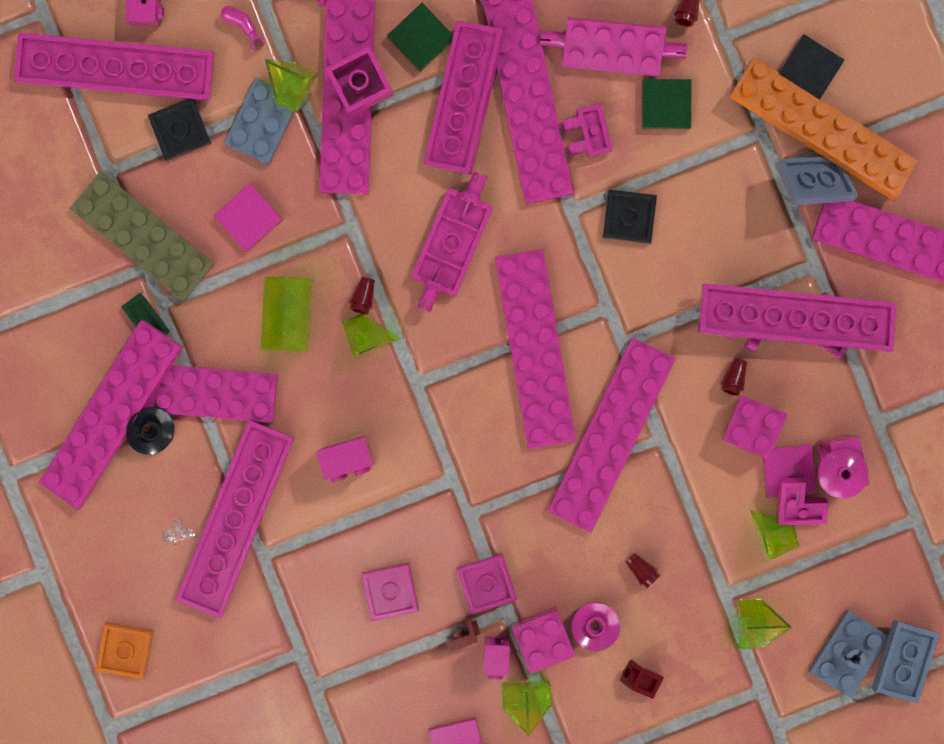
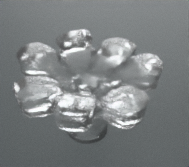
[163,519,195,545]

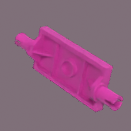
[540,17,687,76]
[411,171,493,312]

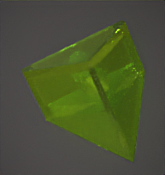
[265,59,318,113]
[342,314,401,357]
[750,509,799,560]
[737,599,792,649]
[502,681,551,737]

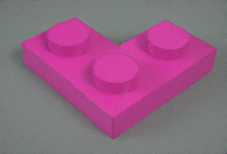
[776,478,829,526]

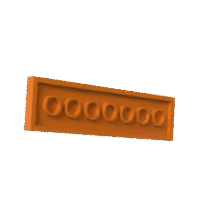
[729,57,918,201]

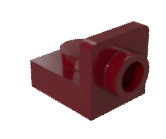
[447,616,481,651]
[620,660,664,699]

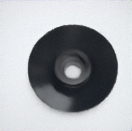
[126,407,174,455]

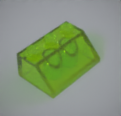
[260,277,313,352]

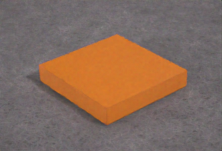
[96,622,153,680]

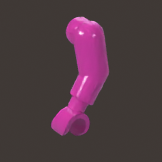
[221,6,265,51]

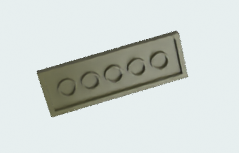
[70,171,215,302]

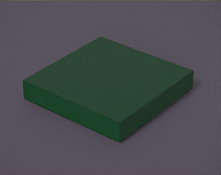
[387,2,453,72]
[642,79,692,129]

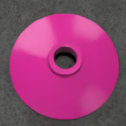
[818,449,868,499]
[571,602,620,651]

